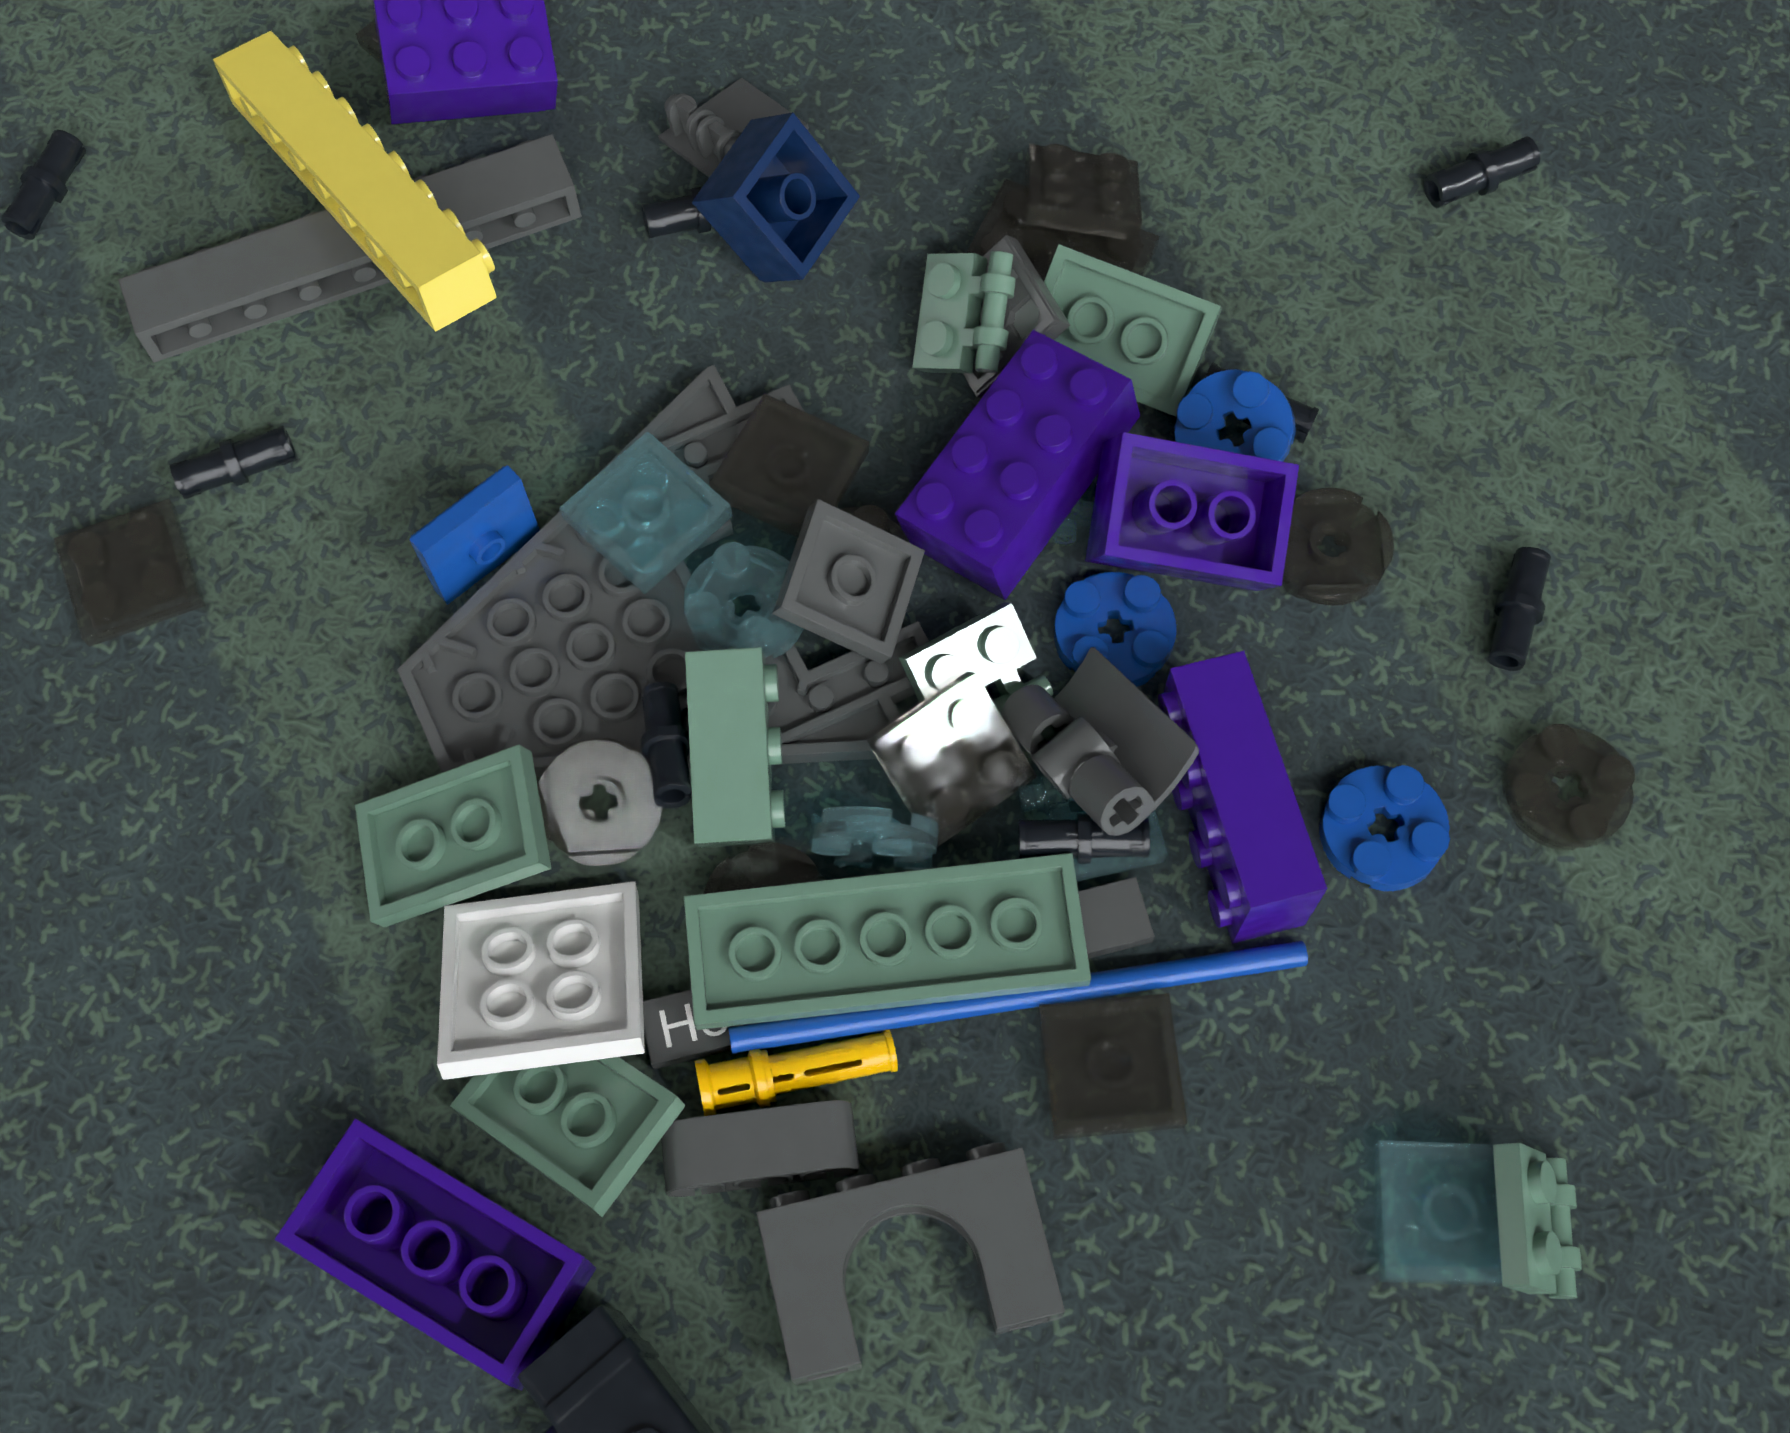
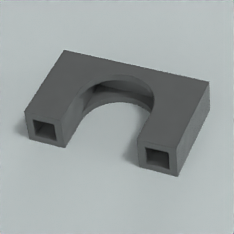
[756,1142,1065,1385]

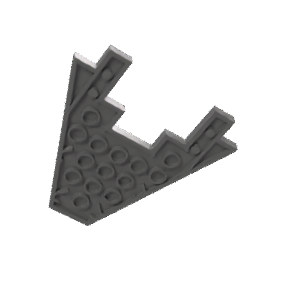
[397,365,929,777]

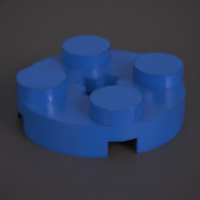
[1175,369,1296,462]
[1054,572,1176,687]
[1319,765,1450,891]

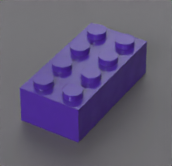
[895,330,1140,600]
[1158,651,1327,944]
[274,1118,596,1391]

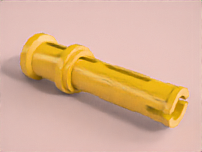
[694,1030,898,1116]

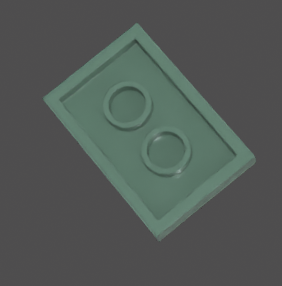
[1044,244,1222,417]
[355,745,552,927]
[450,1057,685,1217]

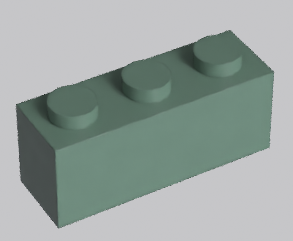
[685,647,786,848]

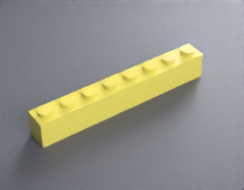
[213,31,497,332]

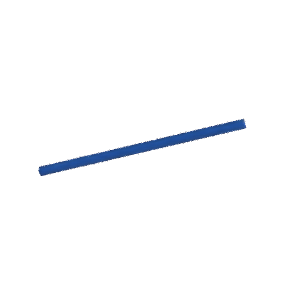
[728,941,1308,1054]

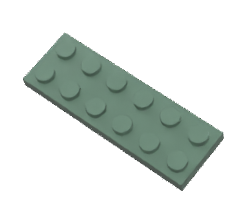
[684,853,1091,1030]

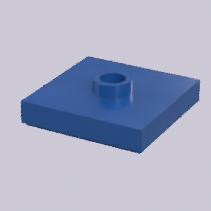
[409,465,540,605]

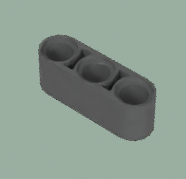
[661,1100,860,1197]

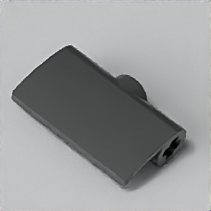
[1001,647,1199,836]

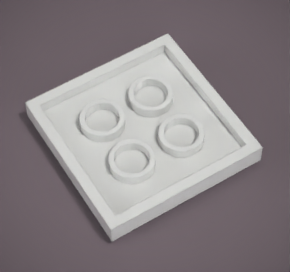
[437,881,645,1080]

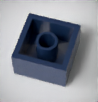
[692,112,860,283]

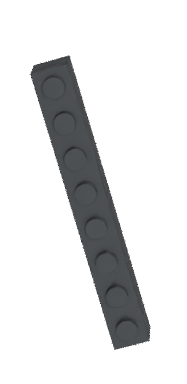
[118,134,582,363]

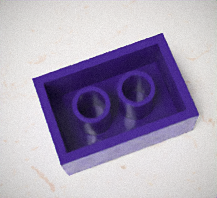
[373,0,558,124]
[1085,432,1299,591]

